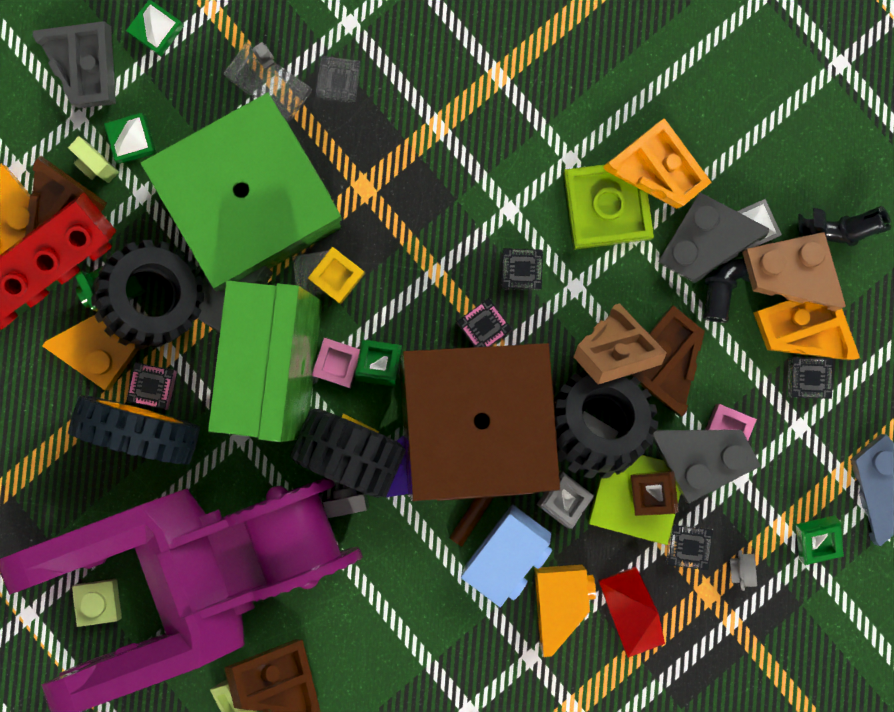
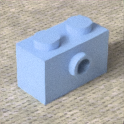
[461,504,552,607]

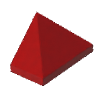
[598,567,665,658]

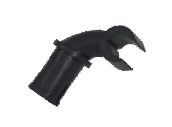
[798,206,891,247]
[702,257,750,323]

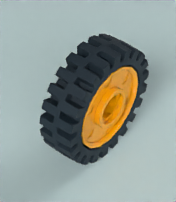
[68,395,200,464]

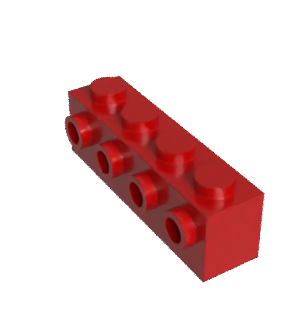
[0,192,116,330]

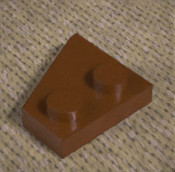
[224,639,321,712]

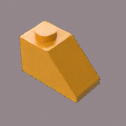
[534,565,596,657]

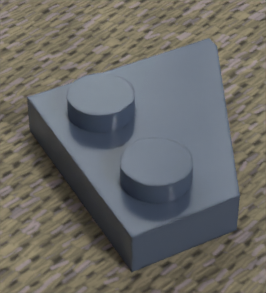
[850,434,894,546]

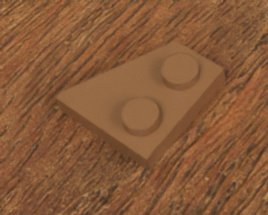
[743,232,846,311]
[574,303,667,384]

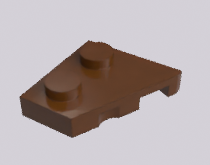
[25,156,108,236]
[629,305,705,417]

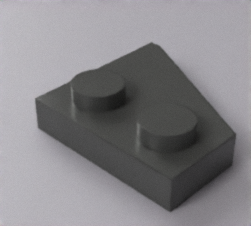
[33,21,116,108]
[658,192,769,283]
[652,429,761,504]

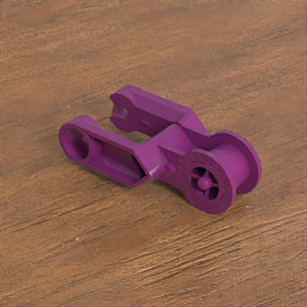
[0,477,363,712]

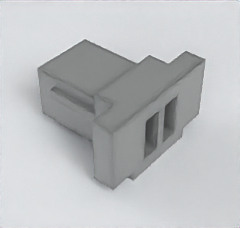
[252,42,275,70]

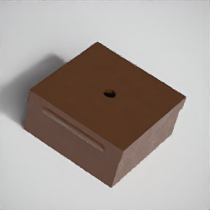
[399,343,560,501]

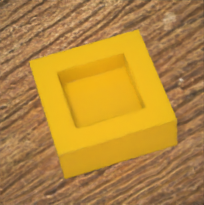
[308,247,365,305]

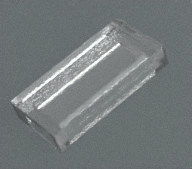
[223,42,312,122]

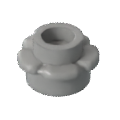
[730,550,757,591]

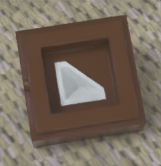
[631,471,679,516]

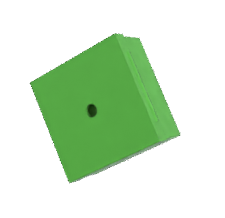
[141,92,342,292]
[208,280,323,442]

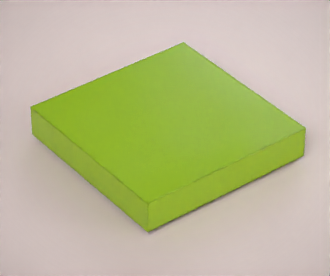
[563,164,654,250]
[588,455,681,545]

